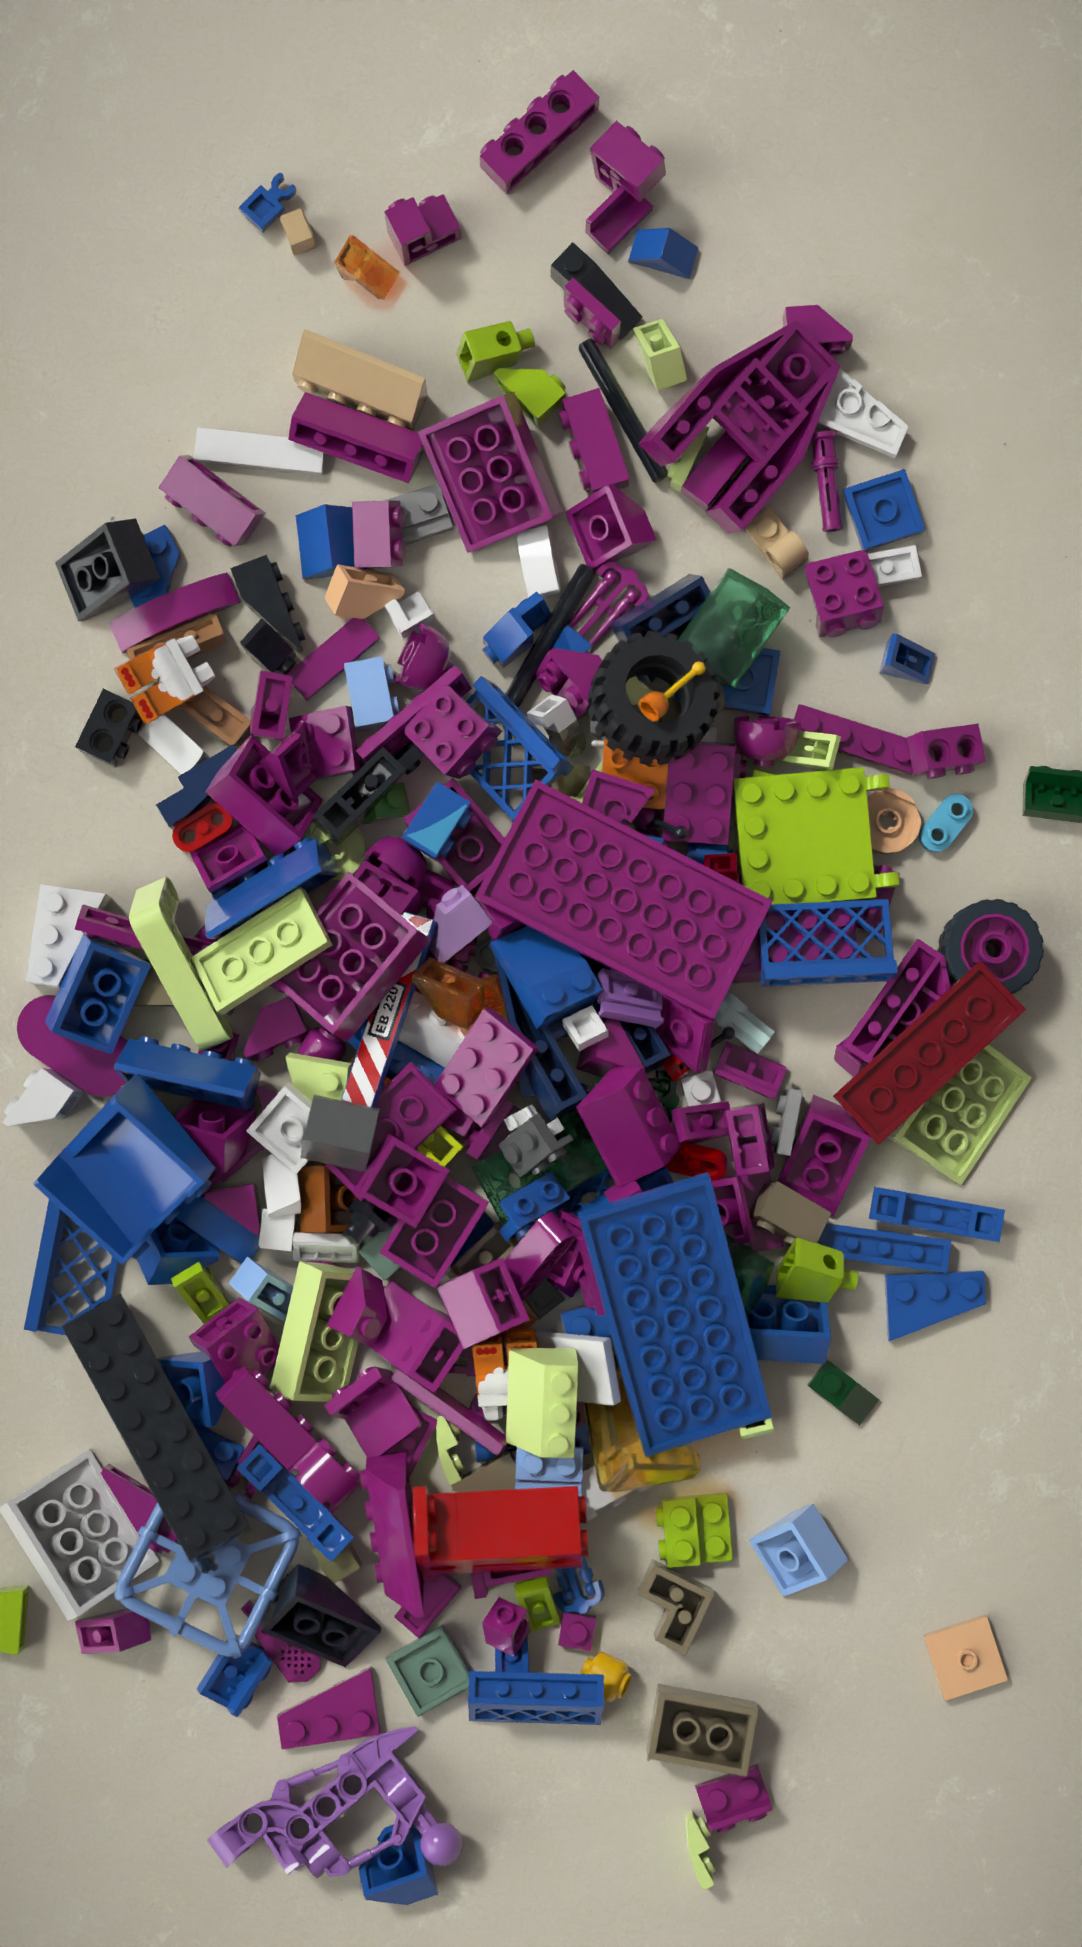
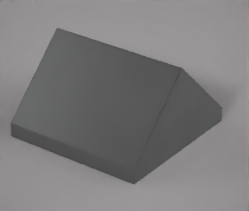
[300,1094,379,1172]

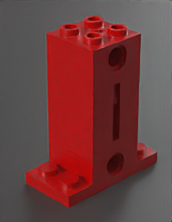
[413,1486,589,1582]

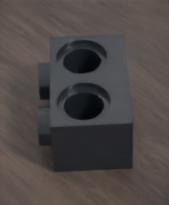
[75,688,143,768]

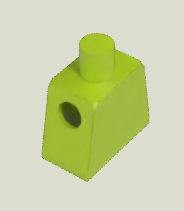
[456,321,535,383]
[776,1237,858,1303]
[0,1585,29,1655]

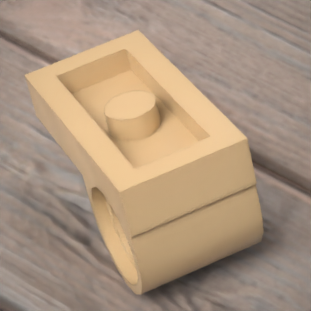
[744,507,809,580]

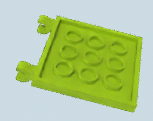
[733,767,899,904]

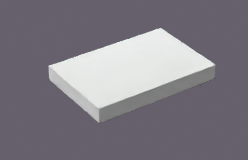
[536,1331,621,1406]

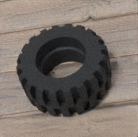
[587,631,721,765]

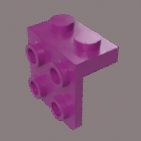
[805,550,884,638]
[404,685,503,780]
[324,1366,422,1458]

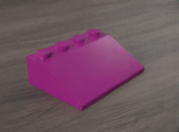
[418,392,563,553]
[274,871,432,1042]
[360,1452,424,1618]

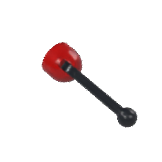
[663,1026,735,1082]

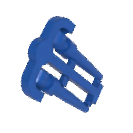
[553,1557,605,1614]

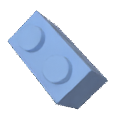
[344,656,400,732]

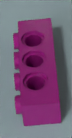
[479,70,600,194]

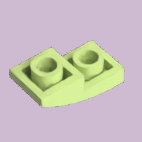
[436,1414,465,1486]
[686,1810,716,1891]

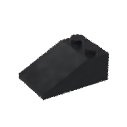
[55,518,160,622]
[261,1564,381,1667]

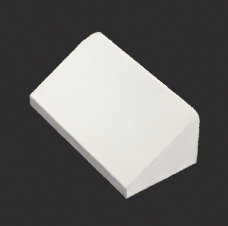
[138,714,207,774]
[261,1154,301,1217]

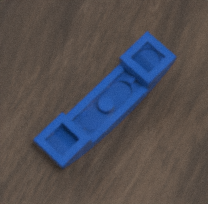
[869,1187,1005,1242]
[175,1195,260,1263]
[236,1444,355,1562]

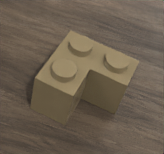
[638,1559,714,1655]

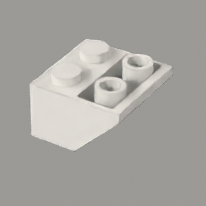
[2,1068,84,1126]

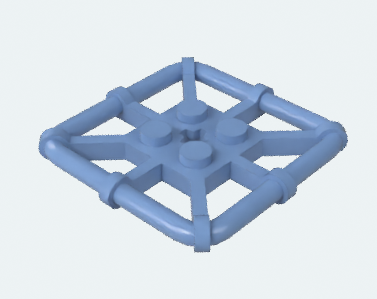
[114,1492,301,1659]

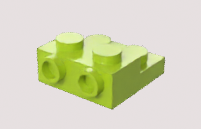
[656,1493,733,1568]

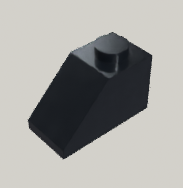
[240,618,297,675]

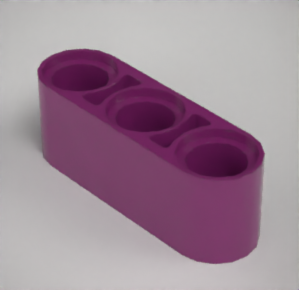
[504,1212,575,1301]

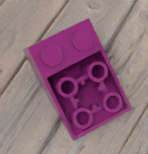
[371,1280,463,1393]

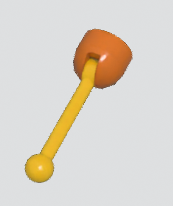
[639,662,705,722]

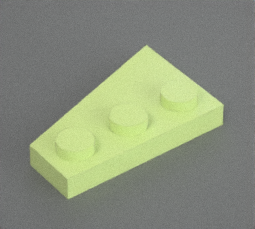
[285,1053,352,1101]

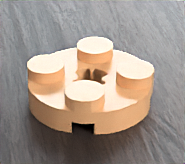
[867,788,921,854]

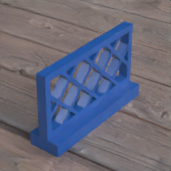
[466,676,575,821]
[758,899,898,987]
[24,1199,118,1335]
[468,1671,604,1725]

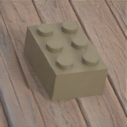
[646,1684,758,1777]

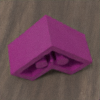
[590,120,666,202]
[384,194,462,266]

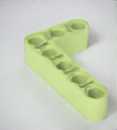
[129,876,233,1051]

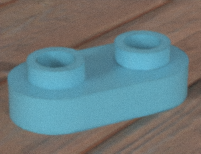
[919,794,973,853]

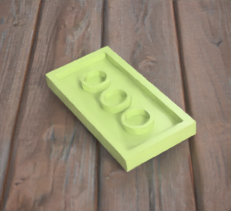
[191,888,332,1015]

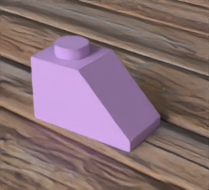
[430,885,492,964]

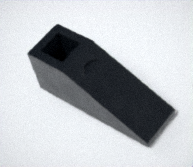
[230,555,306,652]

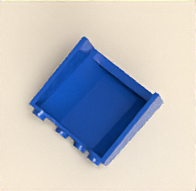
[33,1073,215,1265]

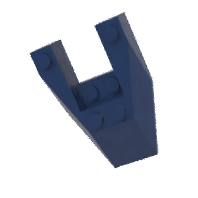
[489,924,670,1122]

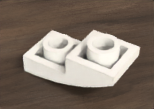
[517,525,561,597]

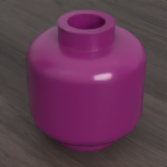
[298,1025,346,1061]

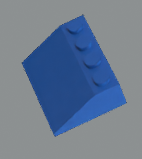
[205,836,342,939]

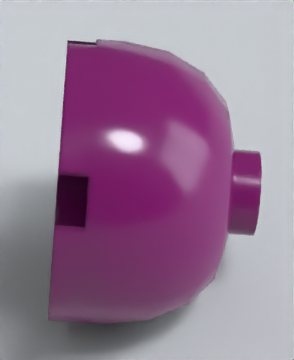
[393,623,453,690]
[734,716,800,767]
[361,836,427,890]

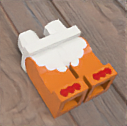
[113,635,215,724]
[472,1329,536,1421]

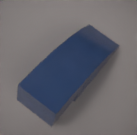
[156,744,238,830]

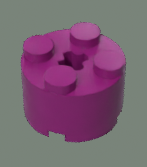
[288,1438,361,1514]

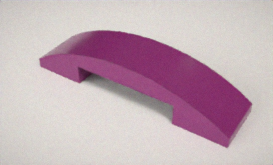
[109,572,241,653]

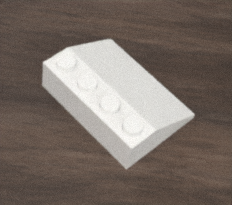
[0,1449,159,1620]

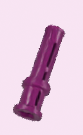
[810,431,843,532]

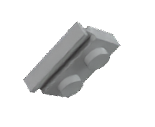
[384,483,453,545]
[771,1088,803,1156]

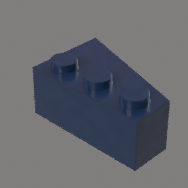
[609,574,717,683]

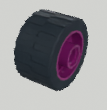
[937,899,1044,994]

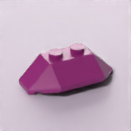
[842,938,951,1063]

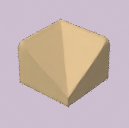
[280,208,316,256]

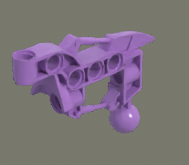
[207,1727,463,1878]

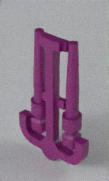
[566,561,648,648]

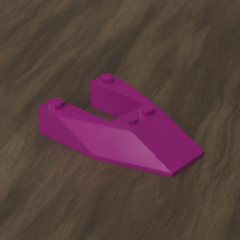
[638,320,840,534]

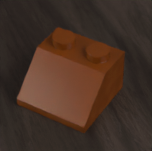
[298,1166,357,1233]

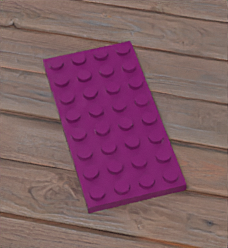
[475,779,772,1020]

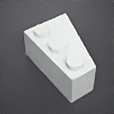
[25,884,111,988]

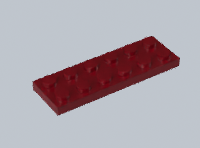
[833,961,1026,1145]

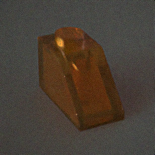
[412,957,486,1030]

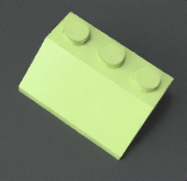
[506,1348,578,1458]

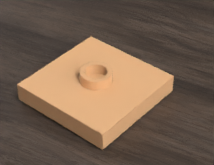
[923,1615,1008,1701]

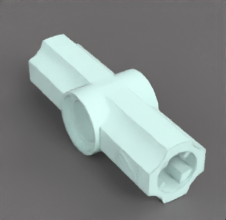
[714,991,774,1054]

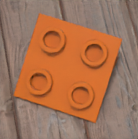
[602,739,668,809]

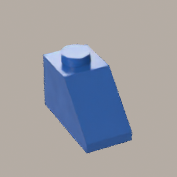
[482,607,534,668]

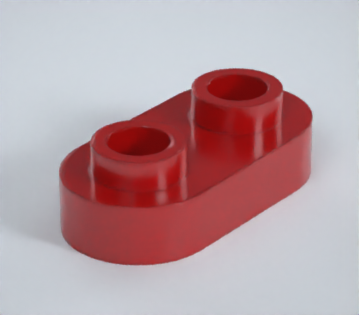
[172,802,234,853]
[665,1142,727,1181]

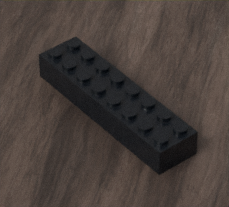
[61,1293,252,1563]

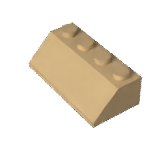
[292,329,428,430]

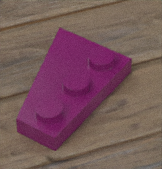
[582,769,655,827]
[277,1666,381,1750]

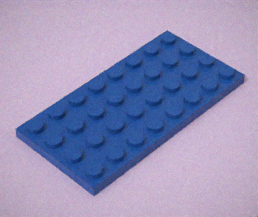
[577,1172,772,1457]

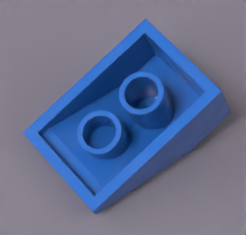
[489,926,603,1030]

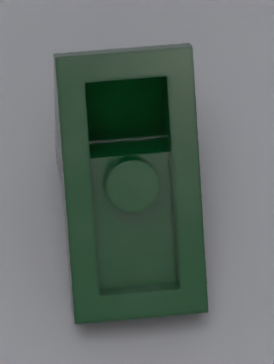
[807,1359,879,1425]

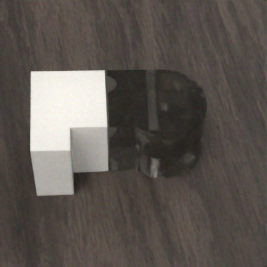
[527,694,586,758]

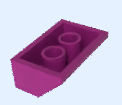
[206,735,323,856]
[576,1067,682,1186]

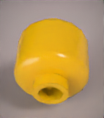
[580,1652,632,1702]

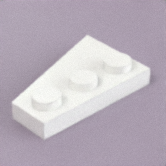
[817,367,909,459]

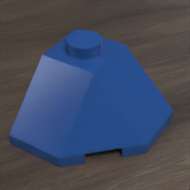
[137,1218,220,1285]
[358,1825,438,1905]

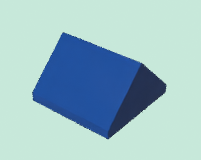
[296,504,366,580]

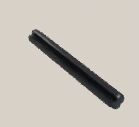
[578,338,668,483]
[505,564,596,708]

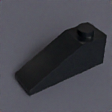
[551,242,643,341]
[313,747,406,846]

